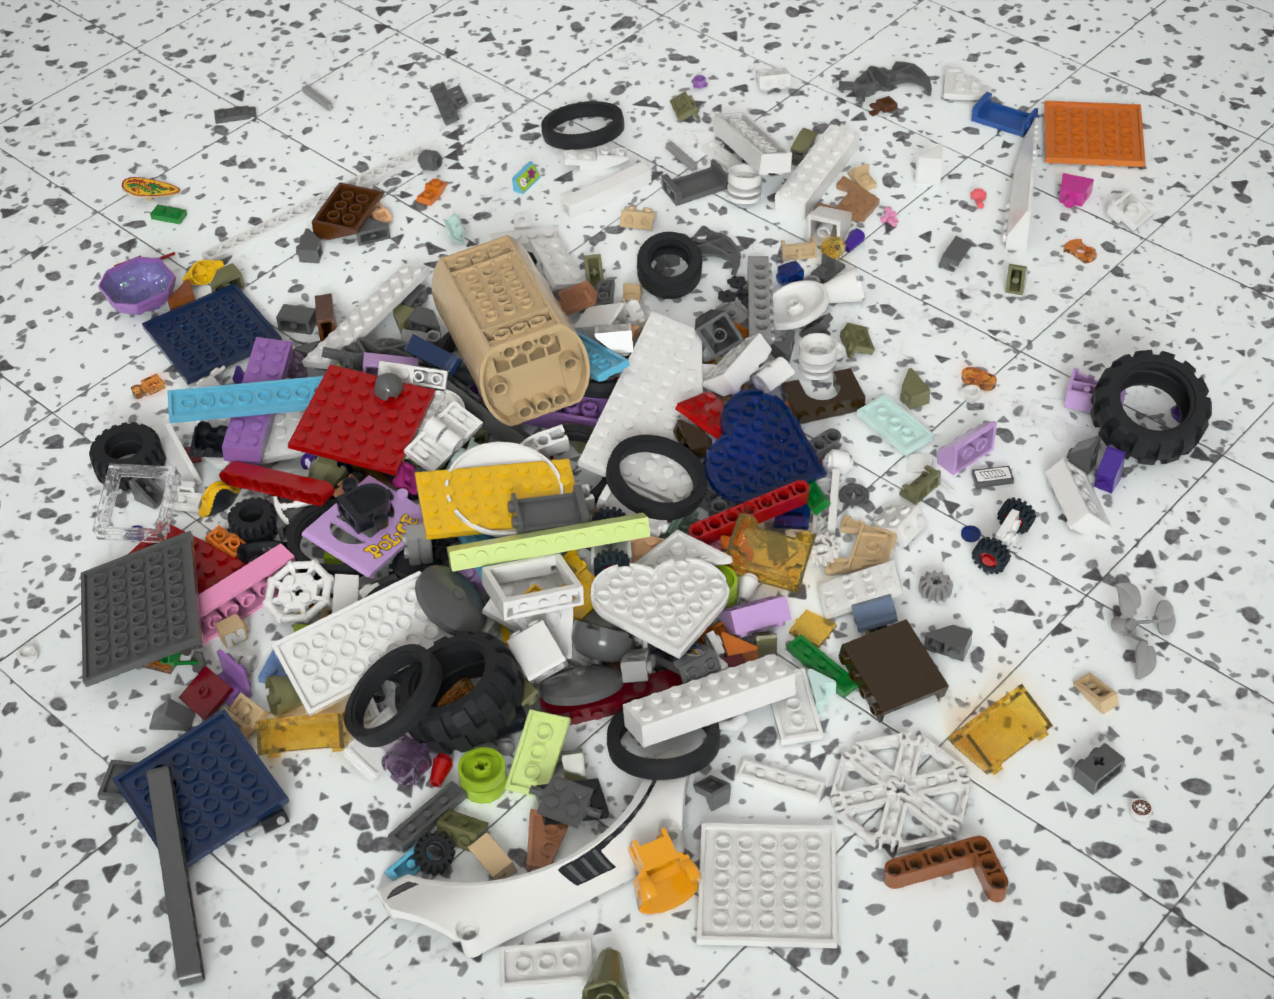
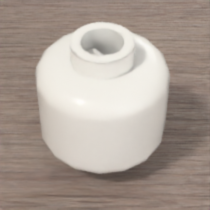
[824,449,853,475]

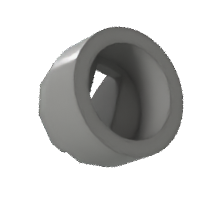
[497,737,515,756]

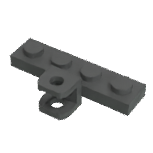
[430,82,468,126]

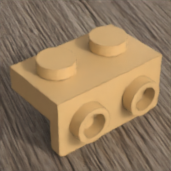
[620,206,657,230]

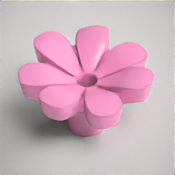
[880,206,899,227]

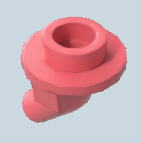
[970,188,987,209]

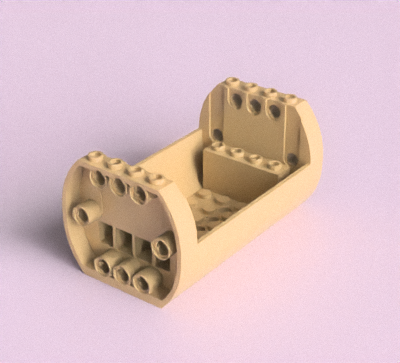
[431,235,590,427]

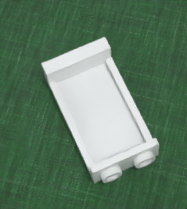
[596,473,677,538]

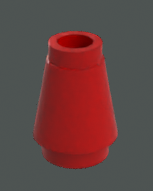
[429,754,453,788]

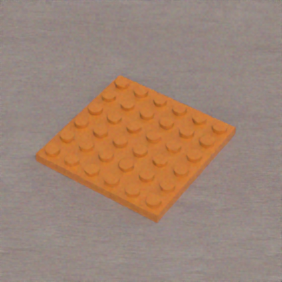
[1044,101,1145,167]

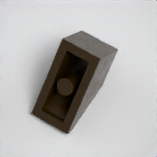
[673,419,713,459]

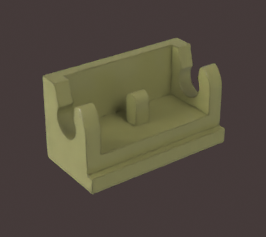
[899,465,941,505]

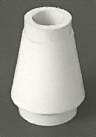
[737,573,759,603]

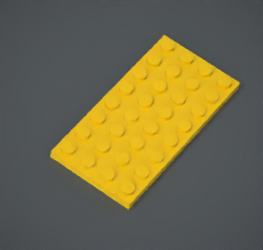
[415,459,575,540]

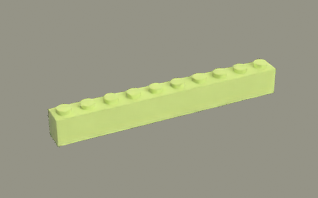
[447,513,650,572]

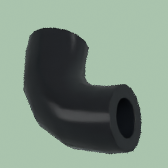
[237,540,287,563]

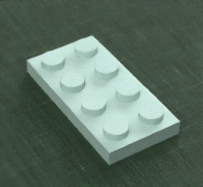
[857,394,934,456]

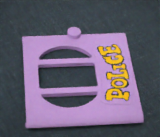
[302,475,423,579]

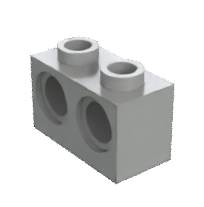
[620,648,656,683]

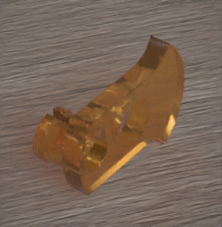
[1063,239,1097,264]

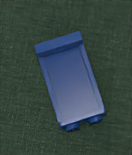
[971,92,1039,137]

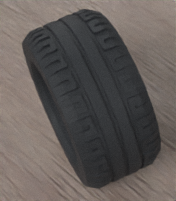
[637,232,702,299]

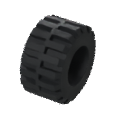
[227,497,278,543]

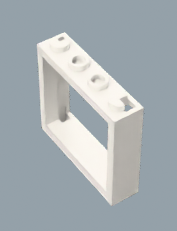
[482,553,584,621]

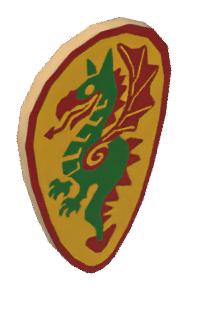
[121,177,180,201]

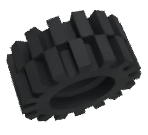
[413,831,456,875]

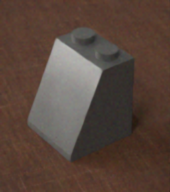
[695,309,745,359]

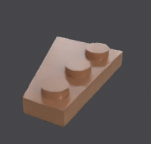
[526,809,569,871]

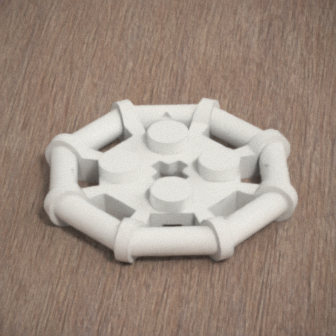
[263,559,334,625]

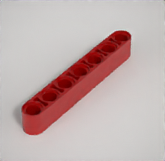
[219,461,335,506]
[689,480,809,545]

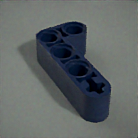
[404,334,463,376]

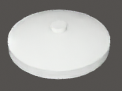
[773,280,829,330]

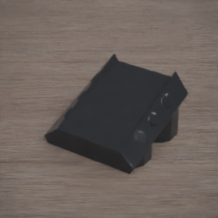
[189,421,228,458]

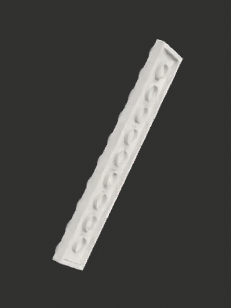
[302,265,431,369]

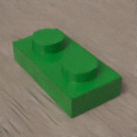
[150,204,187,224]
[807,479,831,516]

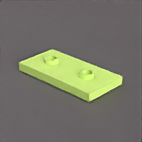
[505,709,571,797]

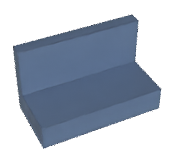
[851,594,898,632]

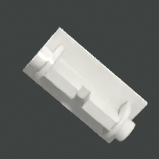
[622,299,648,326]

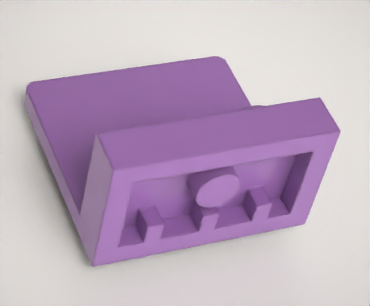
[217,649,253,707]

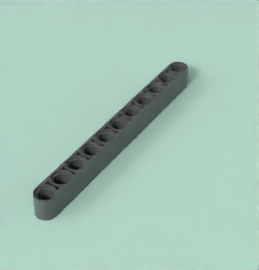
[147,765,205,987]

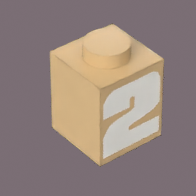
[215,613,249,649]

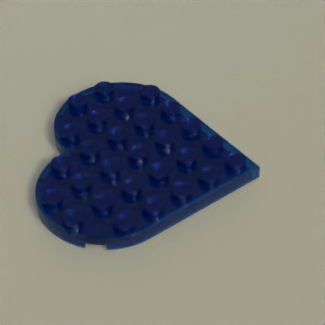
[704,389,827,504]

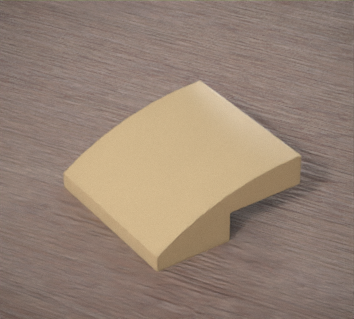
[220,692,269,738]

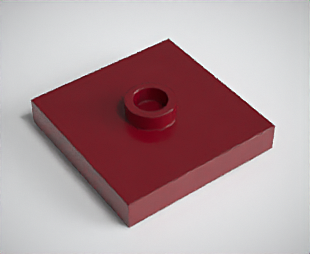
[178,666,234,721]

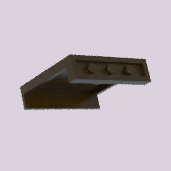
[838,619,949,723]

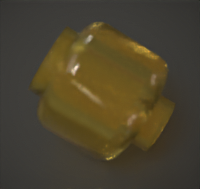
[821,236,846,259]

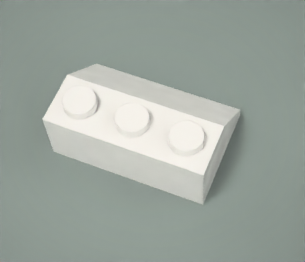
[595,323,633,356]

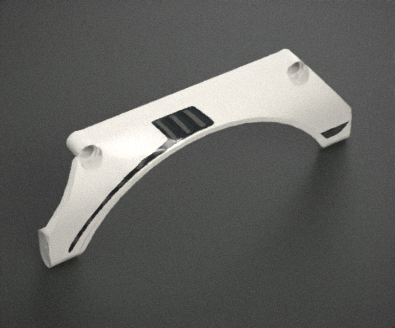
[376,748,691,958]

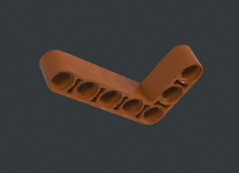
[883,835,1009,902]

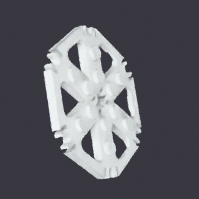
[830,732,971,853]

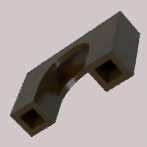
[781,368,866,425]

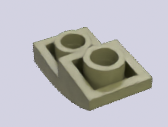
[790,128,818,157]

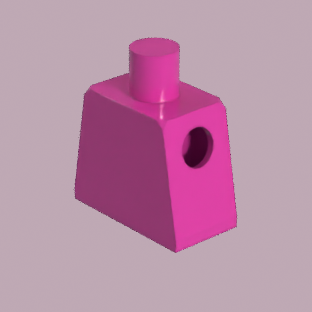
[1059,173,1094,208]

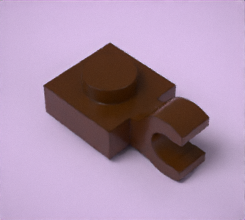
[868,96,898,116]

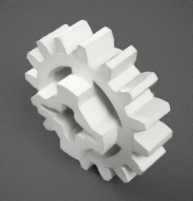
[797,531,841,567]

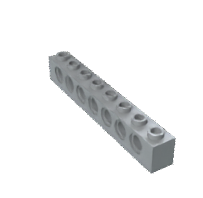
[747,256,775,347]

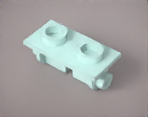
[443,214,466,245]

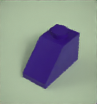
[1094,446,1126,494]

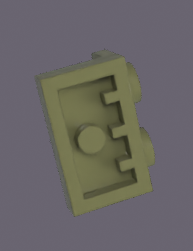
[670,91,700,122]
[840,323,875,359]
[436,809,489,852]

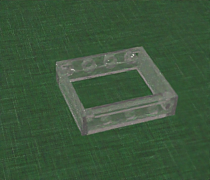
[92,463,182,543]

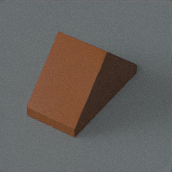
[167,279,195,311]

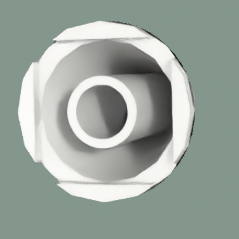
[822,267,865,303]

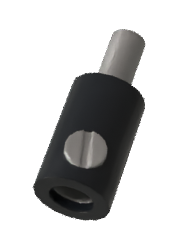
[246,807,290,837]

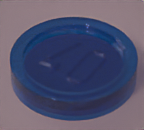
[961,525,981,542]

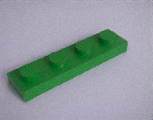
[786,634,858,698]

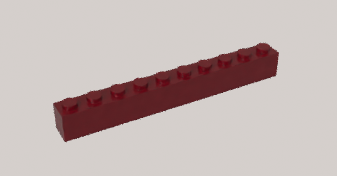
[539,653,746,725]

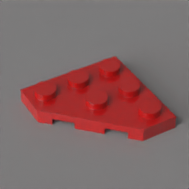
[675,391,731,440]

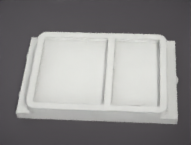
[341,707,414,782]

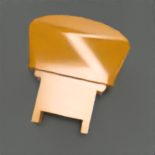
[628,827,702,915]

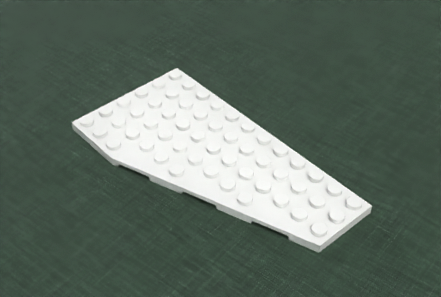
[577,311,703,502]

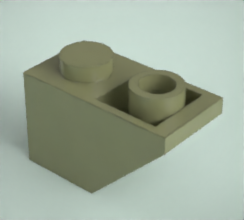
[521,677,539,707]

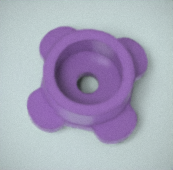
[691,75,708,89]

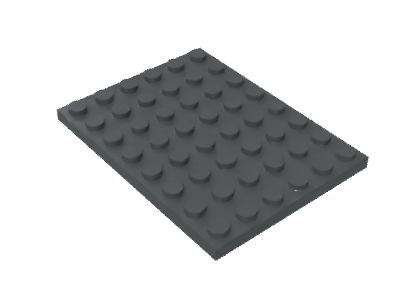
[81,531,203,687]

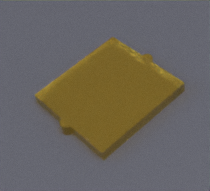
[789,609,837,648]

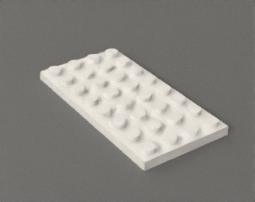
[271,571,453,717]

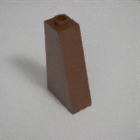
[315,293,337,342]

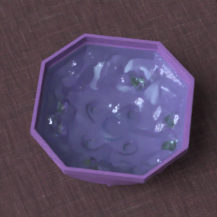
[98,257,176,315]

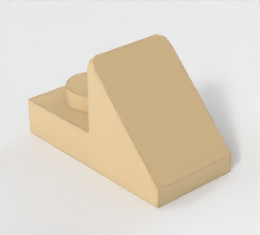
[847,163,877,191]
[621,283,643,304]

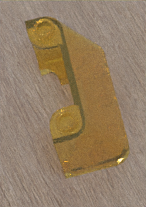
[724,513,817,592]
[947,684,1053,776]

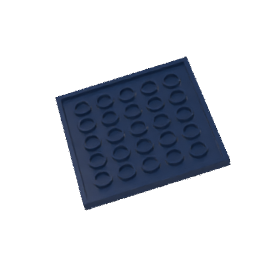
[142,283,282,385]
[112,709,290,867]

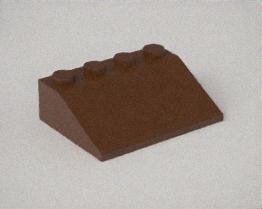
[311,182,384,240]

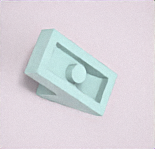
[807,669,836,714]

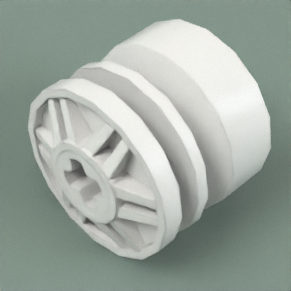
[727,164,762,204]
[798,333,837,380]

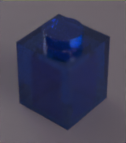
[776,260,804,286]

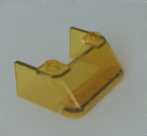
[255,712,349,758]

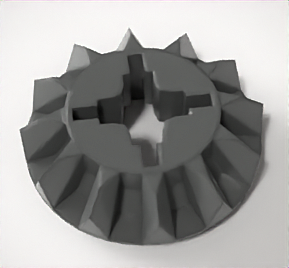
[839,483,869,509]

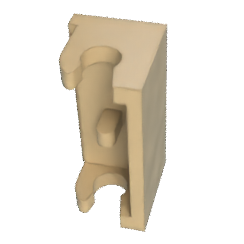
[780,237,817,261]
[468,832,518,880]

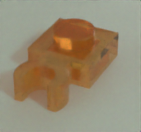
[131,373,166,399]

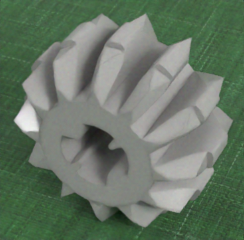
[918,570,953,604]

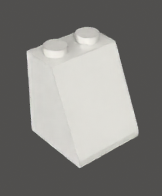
[807,206,852,250]
[573,302,626,343]
[507,620,569,686]

